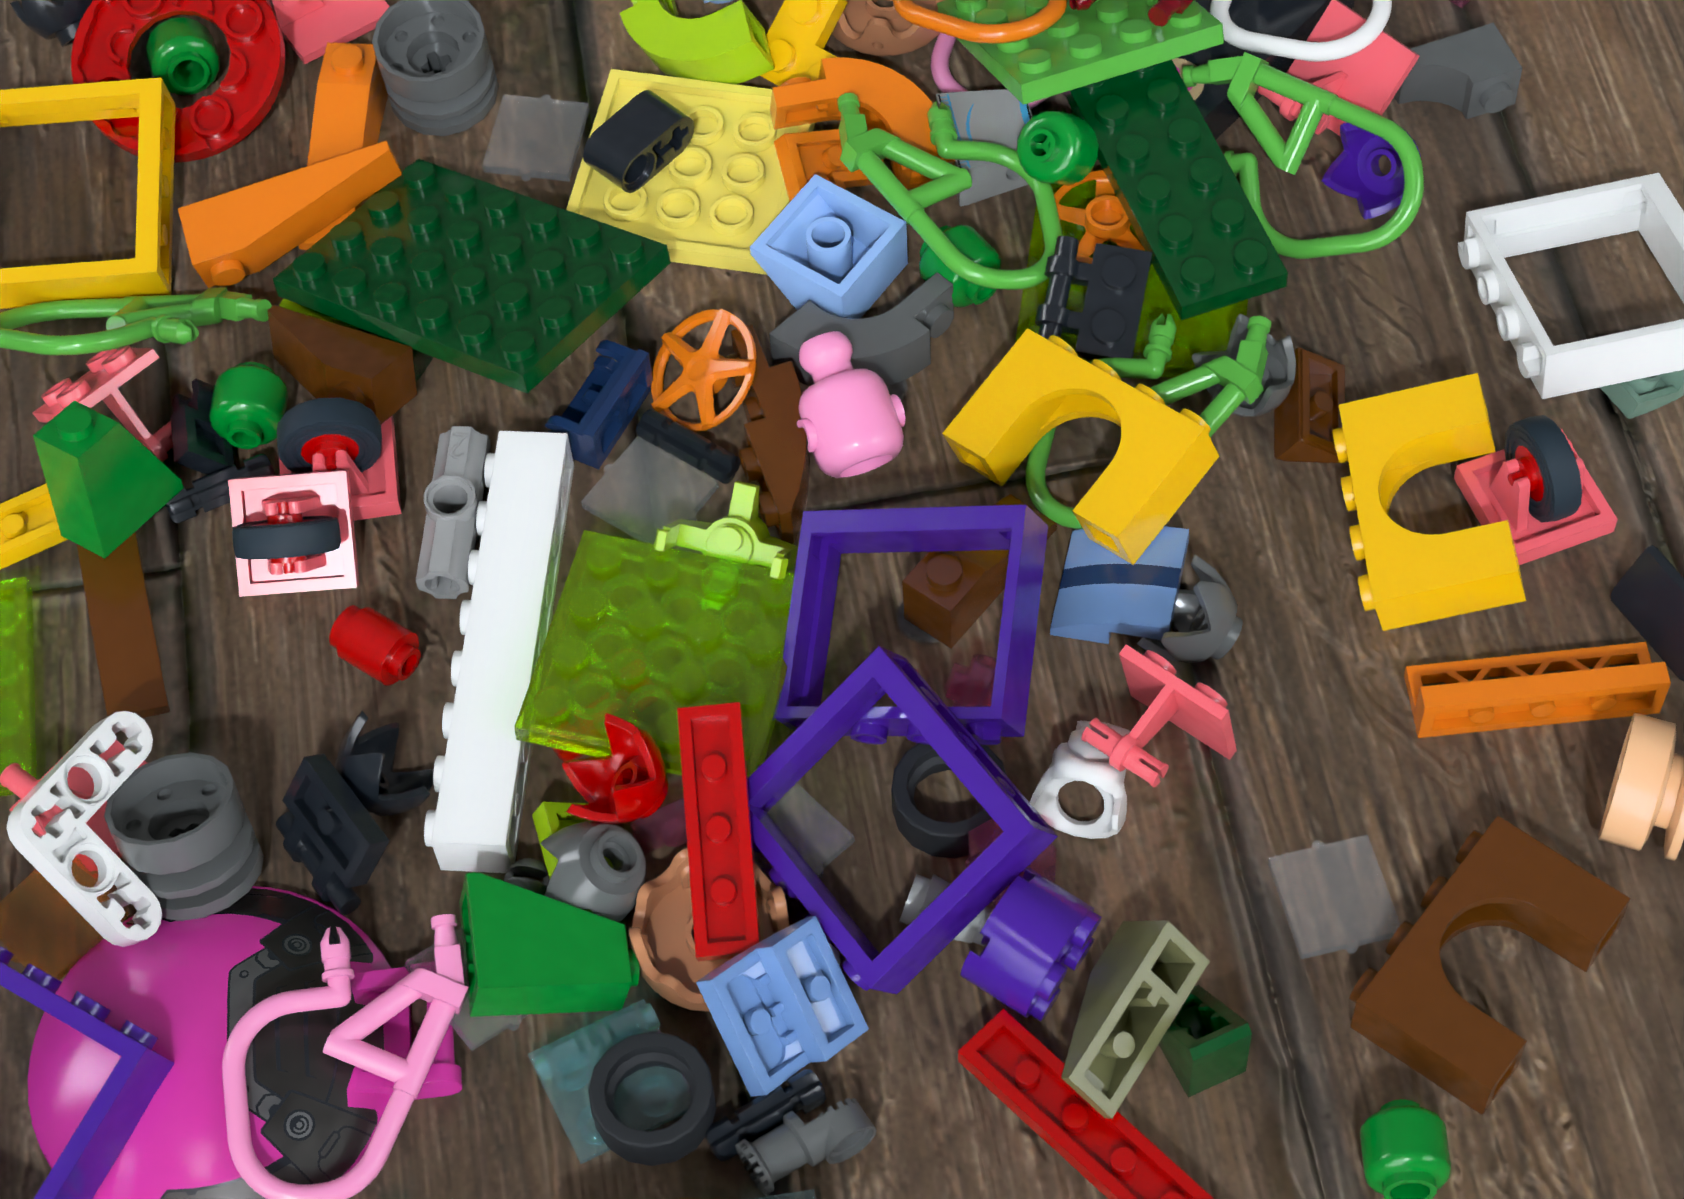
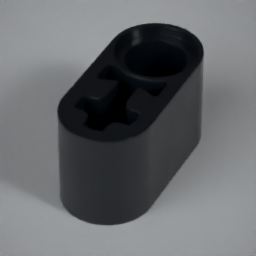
[583,90,694,193]

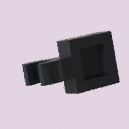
[170,378,234,475]

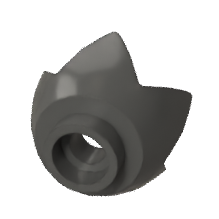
[1192,314,1296,417]
[1137,554,1243,663]
[541,821,647,923]

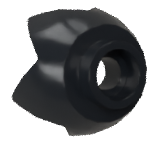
[10,0,93,47]
[335,710,434,816]

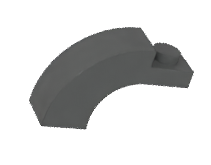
[769,272,954,386]

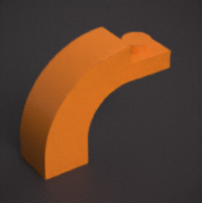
[770,57,955,189]

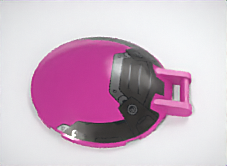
[28,886,462,1199]

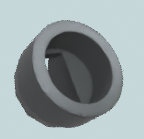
[504,858,550,896]

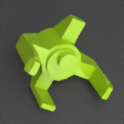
[654,481,798,614]

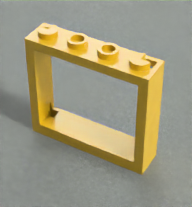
[0,77,175,309]

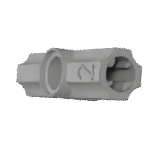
[416,426,491,599]

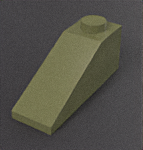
[1061,920,1210,1119]

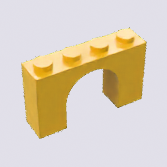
[942,328,1219,565]
[1332,373,1526,631]

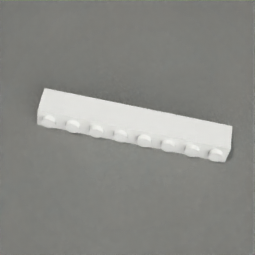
[424,431,574,873]

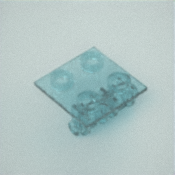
[527,999,691,1164]

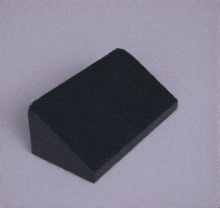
[1610,545,1684,681]

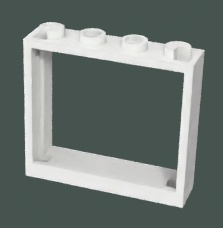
[1458,173,1684,399]

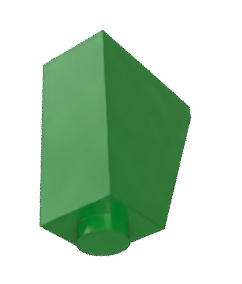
[33,400,183,559]
[459,872,640,1017]

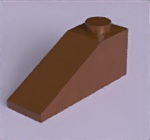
[267,305,417,425]
[902,494,1057,649]

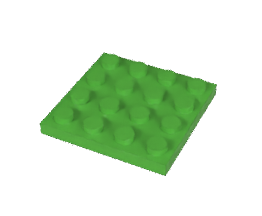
[937,0,1224,105]

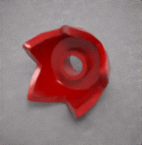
[562,713,668,824]

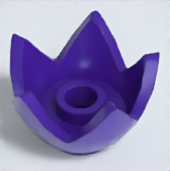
[1322,123,1421,219]

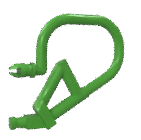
[1183,52,1424,259]
[837,93,1063,290]
[0,287,272,355]
[1025,313,1271,529]

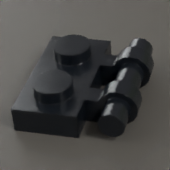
[1035,236,1152,360]
[275,753,390,915]

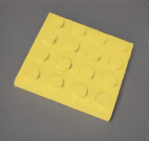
[566,69,815,275]

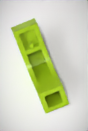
[620,0,774,85]

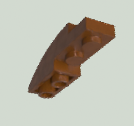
[725,324,810,544]

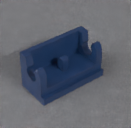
[545,340,653,470]

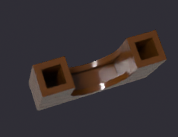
[1349,816,1631,1115]

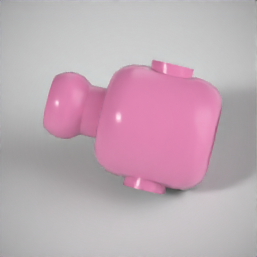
[797,331,905,478]

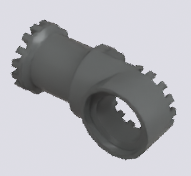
[735,1098,877,1196]

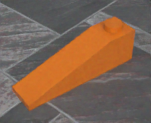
[298,42,388,250]
[178,140,402,288]

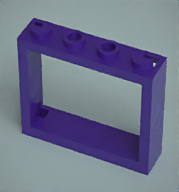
[774,504,1048,745]
[748,646,1058,995]
[0,946,175,1199]

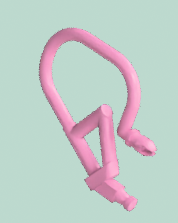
[222,914,469,1199]

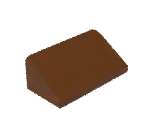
[1274,347,1346,463]

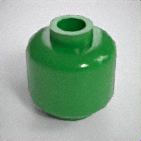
[146,17,220,96]
[1017,111,1099,186]
[919,225,1001,308]
[209,362,288,449]
[1360,1099,1451,1199]

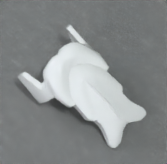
[1030,721,1131,839]

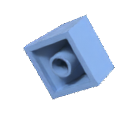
[750,174,908,319]

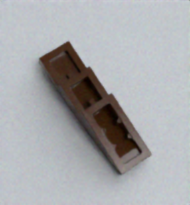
[77,531,170,718]

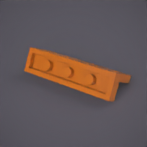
[1404,642,1671,738]

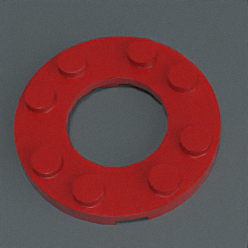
[71,0,286,163]

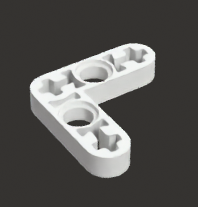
[7,711,162,947]

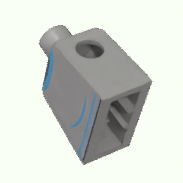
[936,89,1032,206]

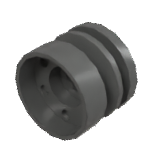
[372,0,499,136]
[104,752,264,921]

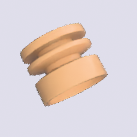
[1598,713,1684,861]

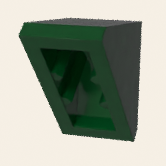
[1158,985,1252,1098]

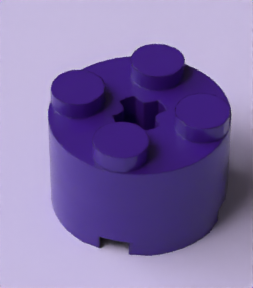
[960,867,1102,1021]

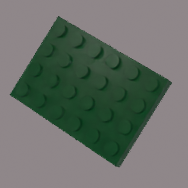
[273,158,671,394]

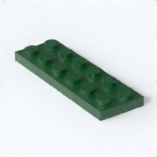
[1063,59,1288,321]

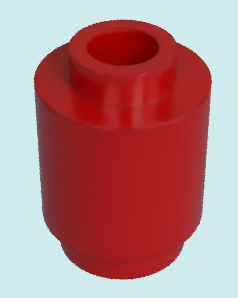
[329,605,421,686]

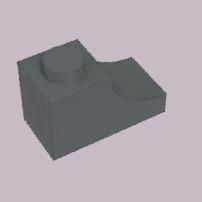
[1394,23,1523,119]

